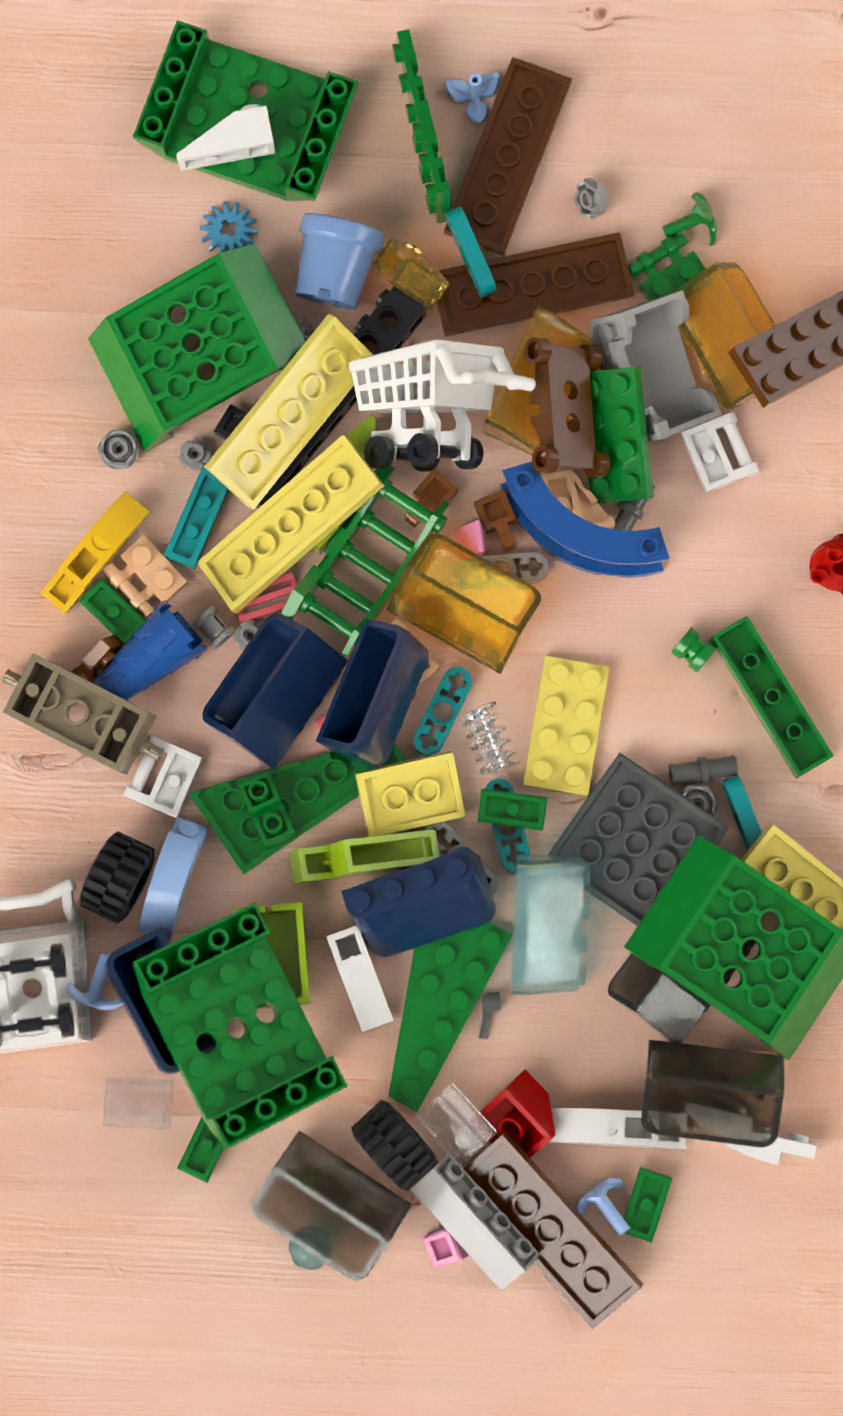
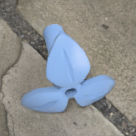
[445,72,500,123]
[66,953,123,1010]
[576,1178,630,1236]

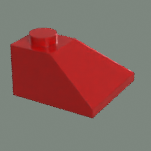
[470,1069,556,1158]

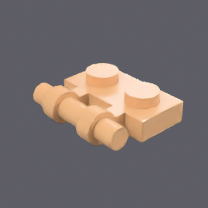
[103,534,188,619]

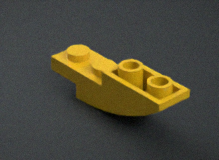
[40,491,151,614]

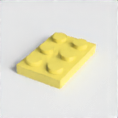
[354,751,466,837]

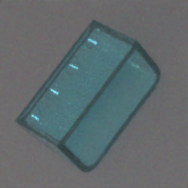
[510,854,590,995]

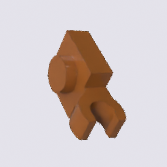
[405,469,459,528]
[474,489,516,552]
[71,635,122,682]

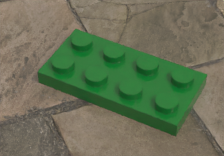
[588,366,654,503]

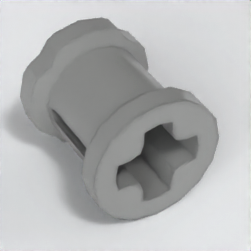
[192,606,235,649]

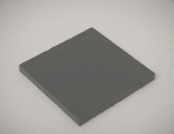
[544,752,730,926]

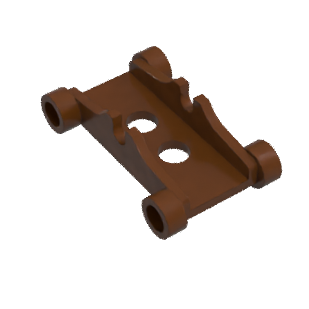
[524,337,610,478]

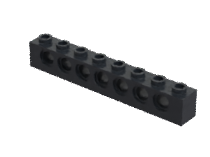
[256,284,426,508]

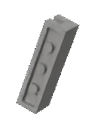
[410,1153,540,1291]

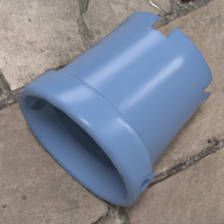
[295,213,385,310]

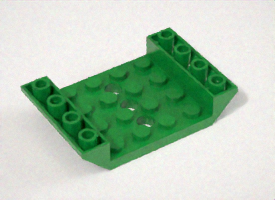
[133,20,359,201]
[88,244,306,452]
[623,835,843,1060]
[133,903,348,1150]

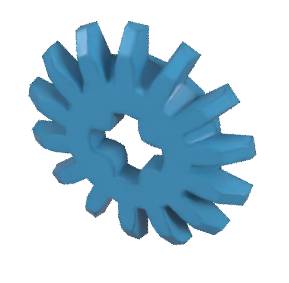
[200,201,258,253]

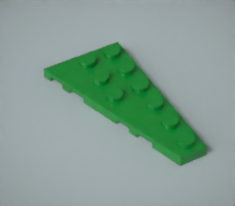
[392,29,450,224]
[188,743,407,875]
[388,922,512,1112]

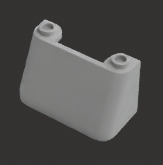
[589,290,721,442]

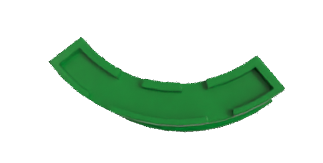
[281,465,450,656]

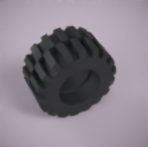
[80,831,155,924]
[351,1100,438,1191]

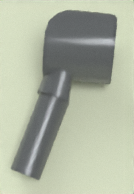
[479,992,501,1039]

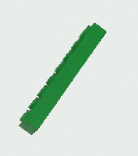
[710,616,834,779]

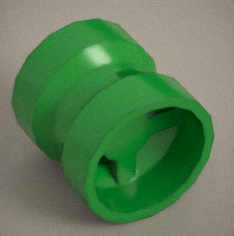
[671,627,717,673]

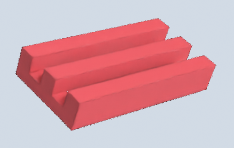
[237,572,297,623]

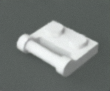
[680,412,760,494]
[122,735,203,819]

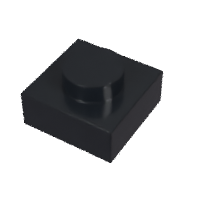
[214,404,247,440]

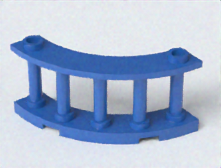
[501,462,670,578]

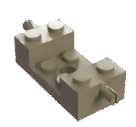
[2,653,164,775]

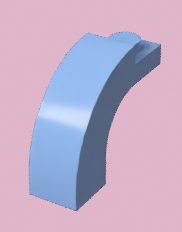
[139,817,209,939]

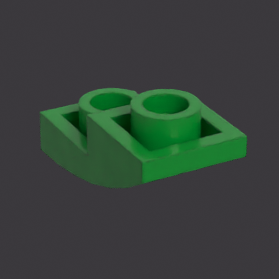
[238,771,297,850]

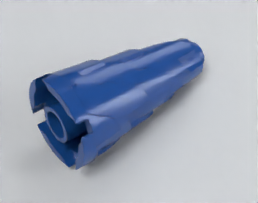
[91,600,207,701]

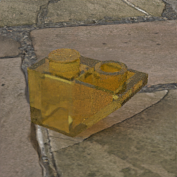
[373,238,450,309]

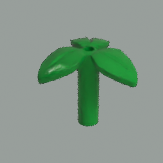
[662,192,717,246]

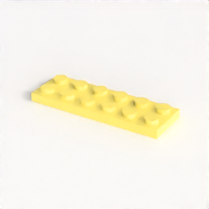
[204,314,373,510]
[197,435,385,613]

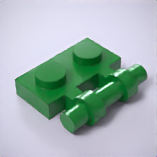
[628,233,711,301]

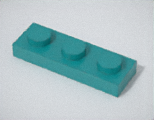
[164,466,229,570]

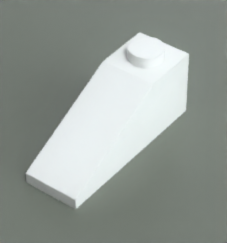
[176,104,275,171]

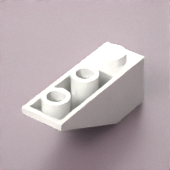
[326,926,394,1032]

